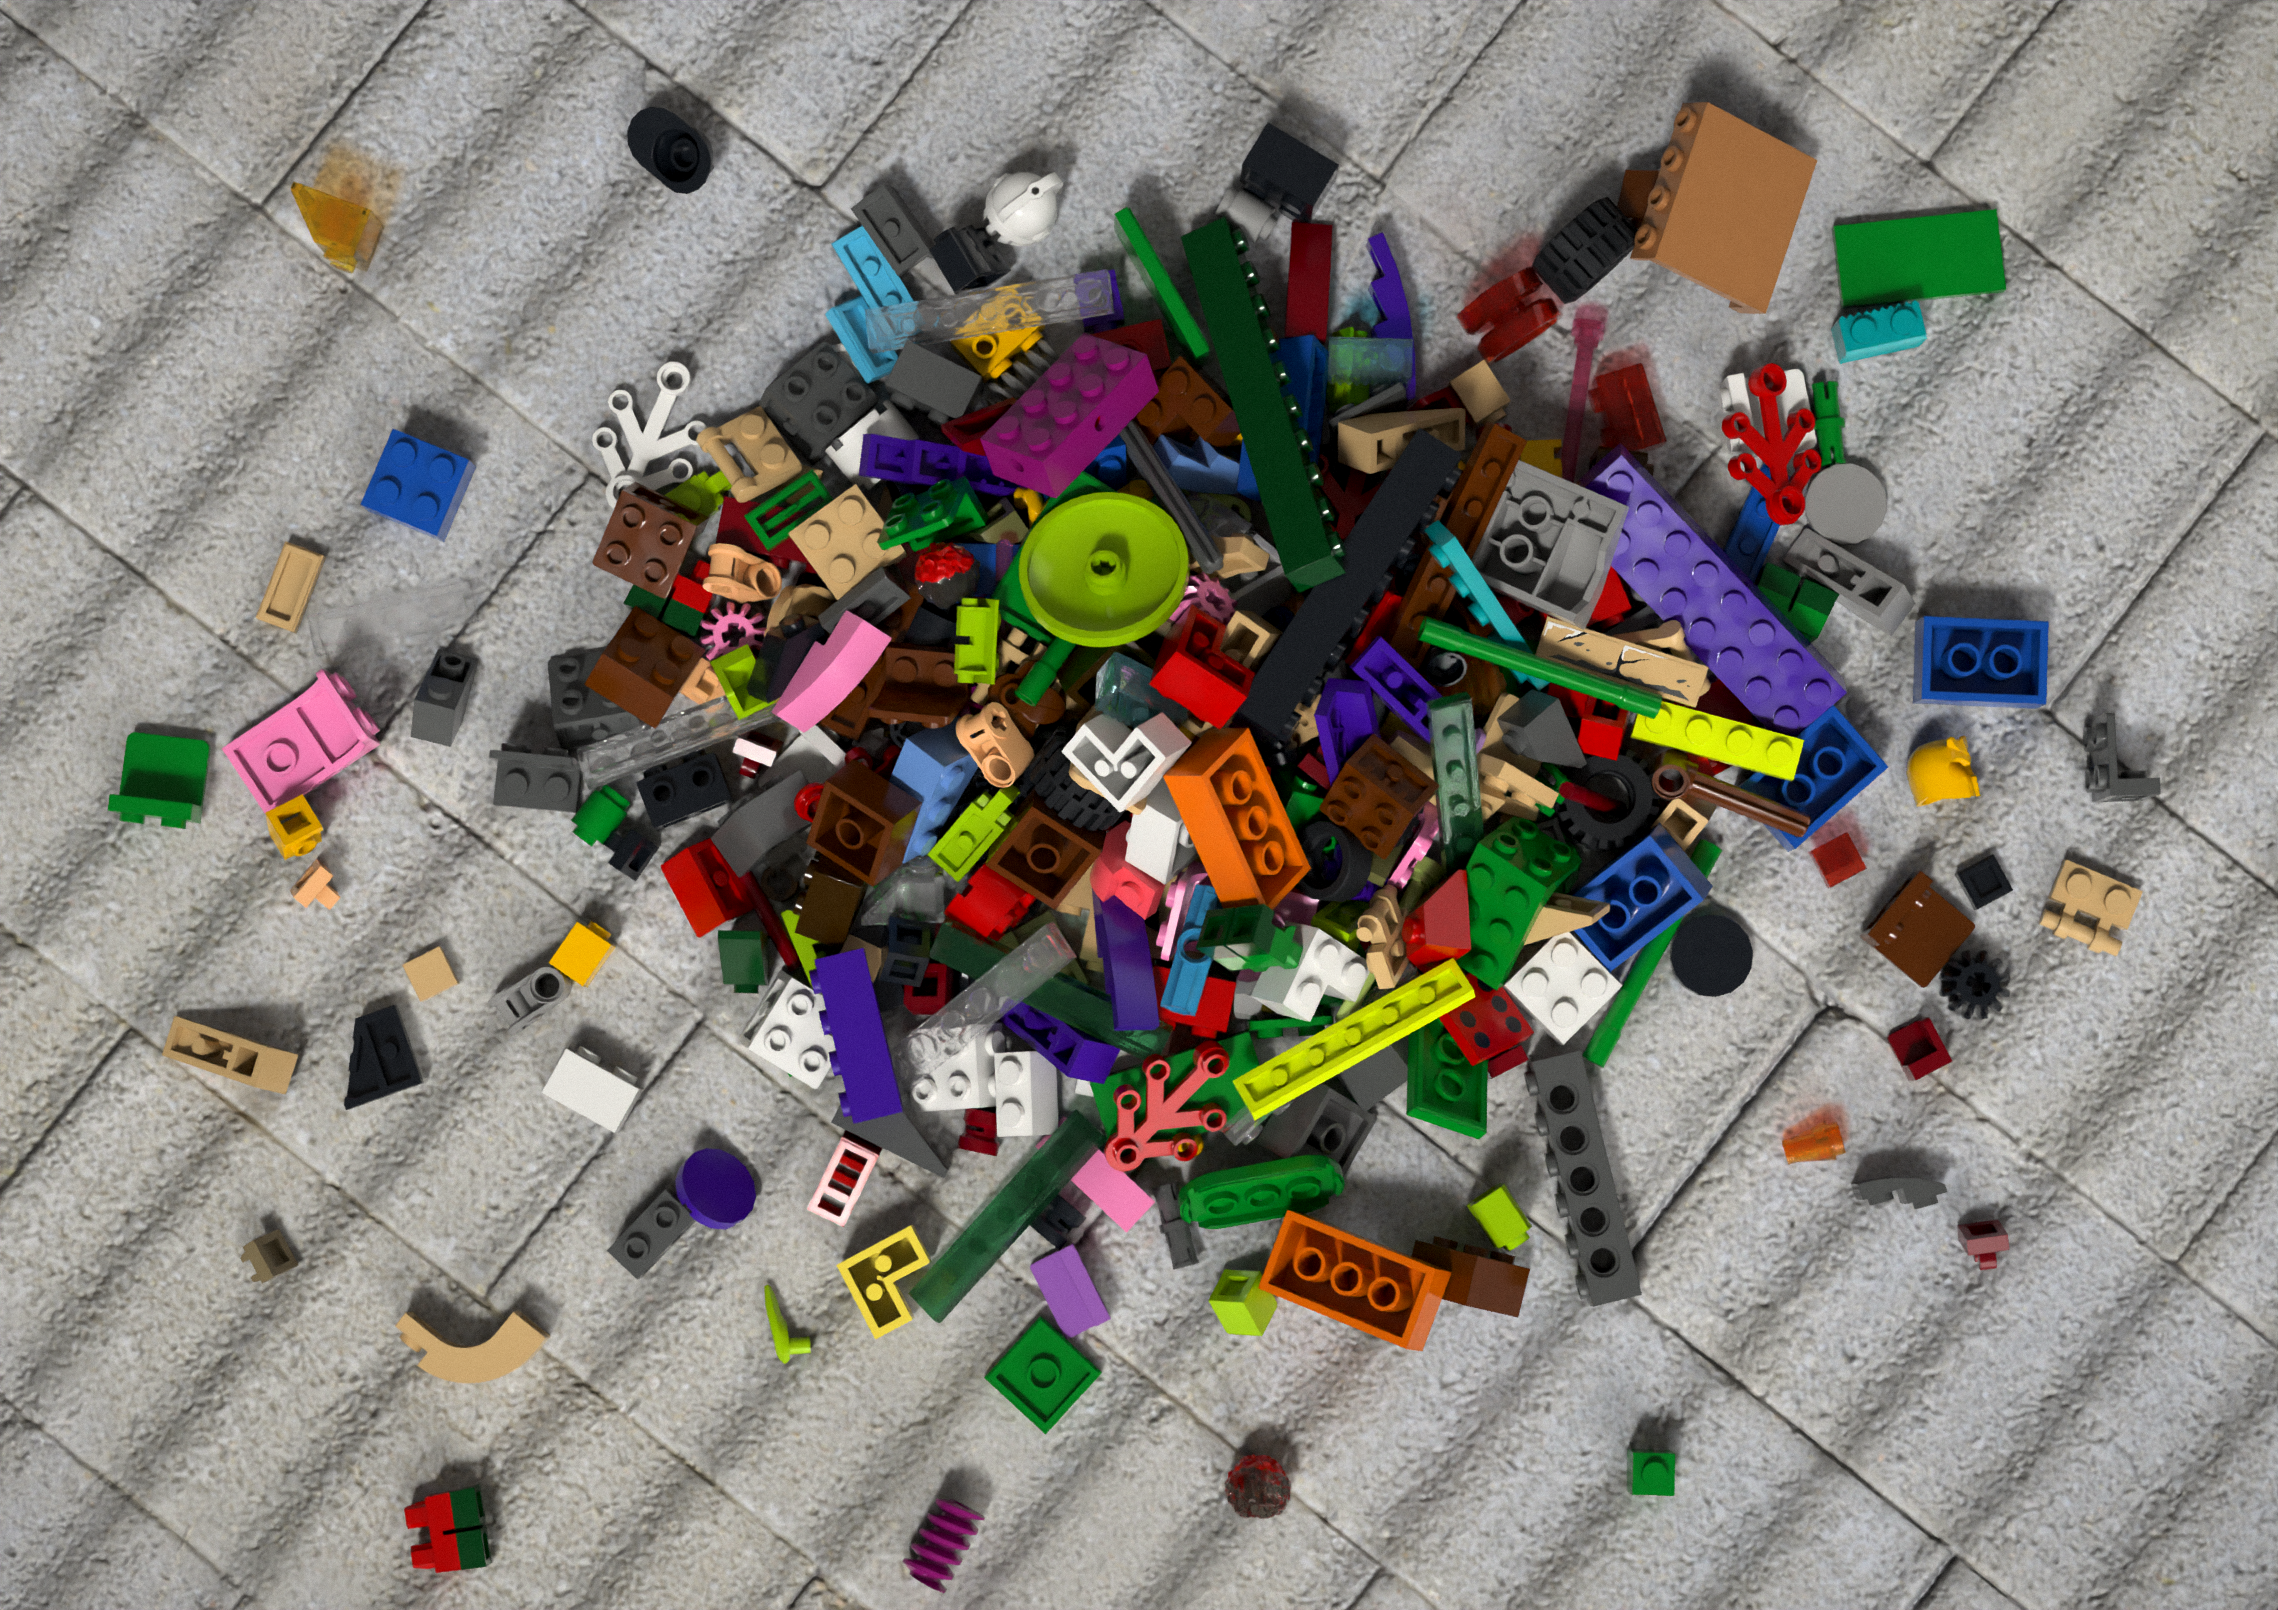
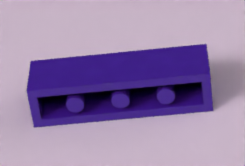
[809,948,904,1124]

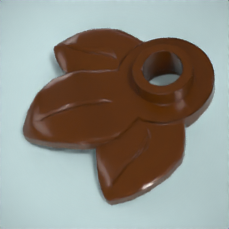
[988,660,1066,742]

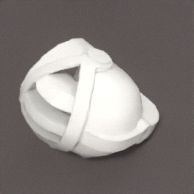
[983,172,1063,246]

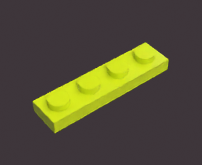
[1630,701,1804,781]

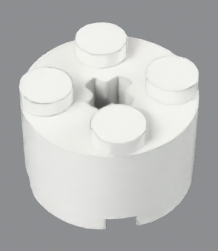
[825,399,920,491]

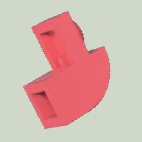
[1090,820,1166,920]

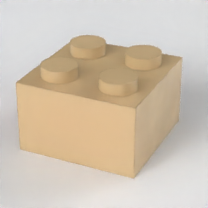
[788,484,907,601]

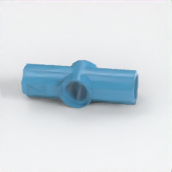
[1160,884,1223,1016]

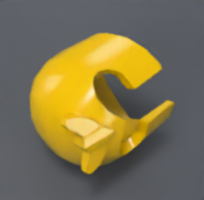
[1906,735,1980,807]

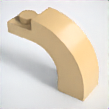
[395,1310,550,1383]

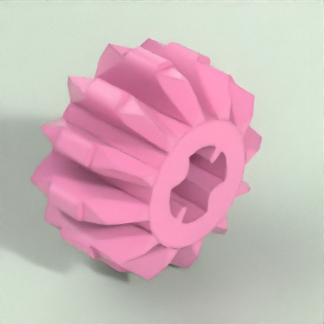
[1169,572,1238,626]
[700,601,767,661]

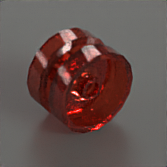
[1456,267,1563,366]

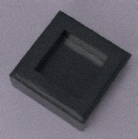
[1955,854,2013,910]

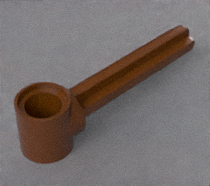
[1652,749,1811,837]

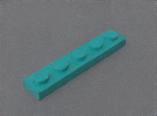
[1425,520,1550,692]

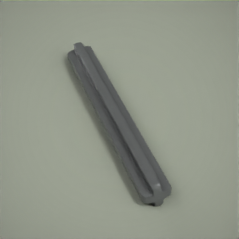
[1119,420,1224,574]

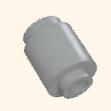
[1215,186,1279,243]

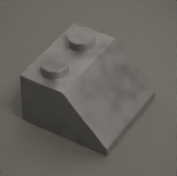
[1256,1083,1378,1177]

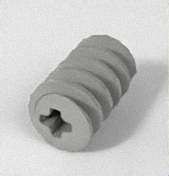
[980,339,1059,406]

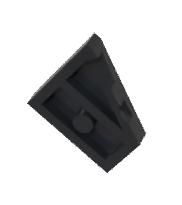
[344,1005,424,1110]

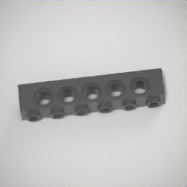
[1524,1050,1642,1307]

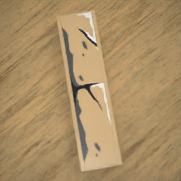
[1535,616,1709,708]

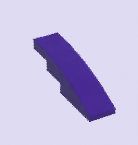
[1366,232,1416,407]
[859,434,1026,498]
[1092,889,1159,1031]

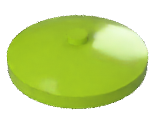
[1019,492,1190,647]

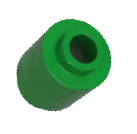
[571,783,631,847]

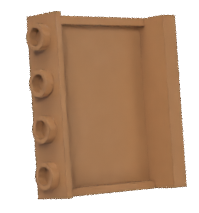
[1630,102,1817,314]

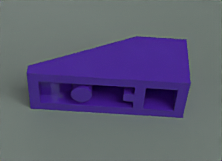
[1350,635,1465,749]
[999,983,1121,1084]

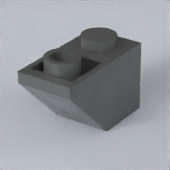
[411,649,478,747]

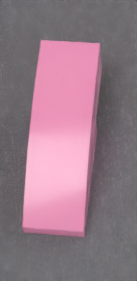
[772,610,892,733]
[1035,1116,1155,1233]

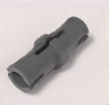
[1152,1182,1199,1270]

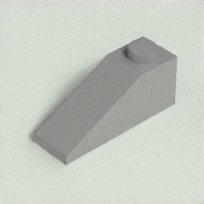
[1782,527,1916,636]

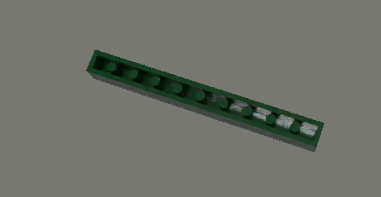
[1181,216,1347,593]

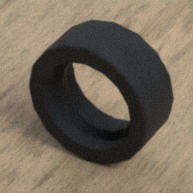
[1297,821,1372,902]

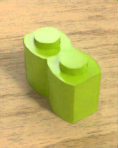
[1466,1183,1532,1251]

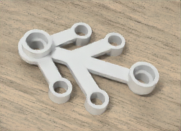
[592,362,707,509]

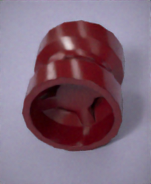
[957,1108,1000,1156]

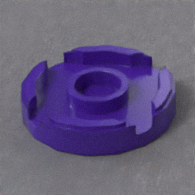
[675,1148,756,1230]

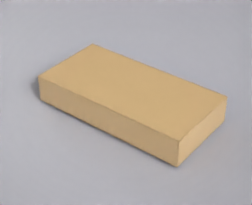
[256,541,326,634]

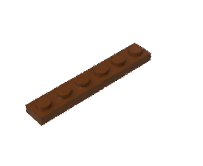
[1384,421,1528,670]

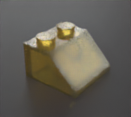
[291,181,385,274]

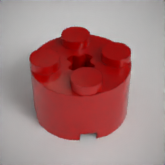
[944,863,1037,953]

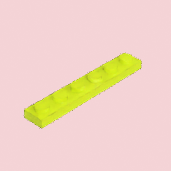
[1233,958,1476,1120]

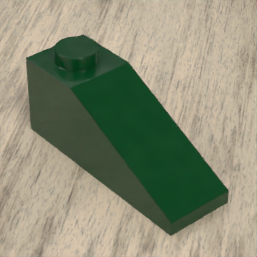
[718,930,770,994]

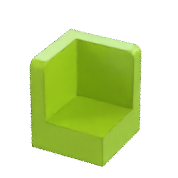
[710,644,775,720]
[1208,1269,1277,1336]

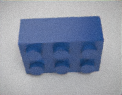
[1913,616,2049,709]
[1737,705,1888,852]
[1567,822,1713,973]

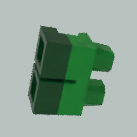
[1756,562,1839,643]
[1196,904,1303,972]

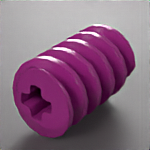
[902,1498,985,1593]

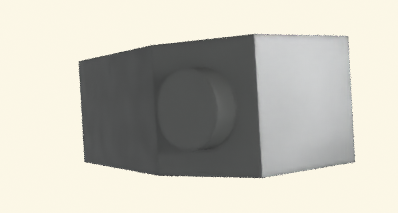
[831,1104,949,1178]

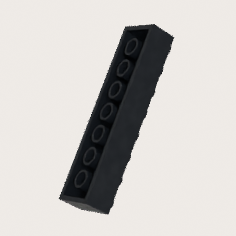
[1232,427,1463,749]

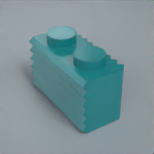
[1831,300,1927,364]

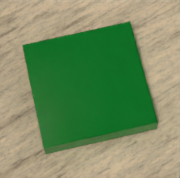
[984,1316,1102,1435]

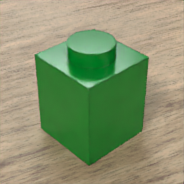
[1627,1449,1675,1496]

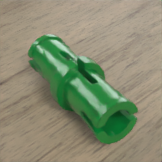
[1811,381,1846,467]

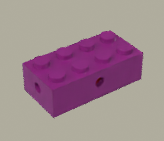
[980,333,1159,499]

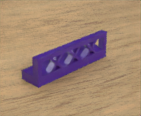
[1314,678,1382,787]

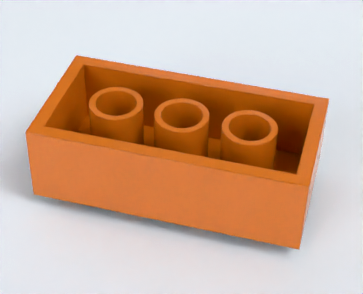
[1163,728,1311,910]
[1258,1209,1452,1351]

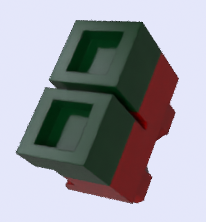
[623,560,718,641]
[404,1484,492,1573]

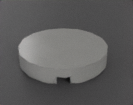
[1804,463,1887,546]

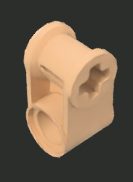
[703,543,782,604]
[956,702,1034,788]

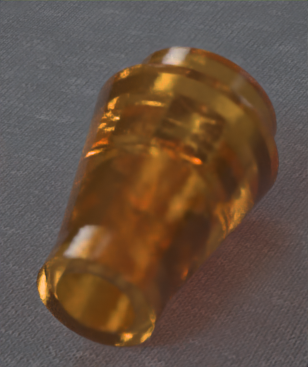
[1782,1120,1846,1165]

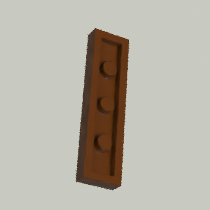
[820,580,930,743]

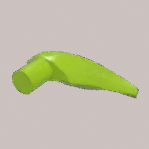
[764,1285,811,1364]

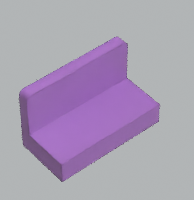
[1030,1243,1111,1339]

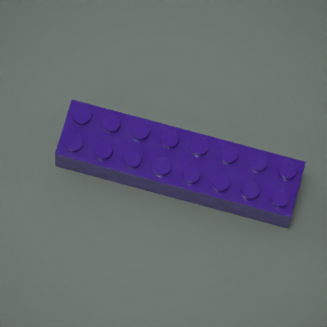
[1574,443,1847,737]

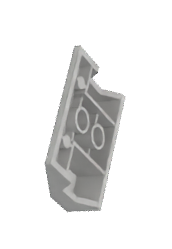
[1471,460,1629,630]

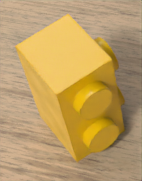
[950,286,1045,384]

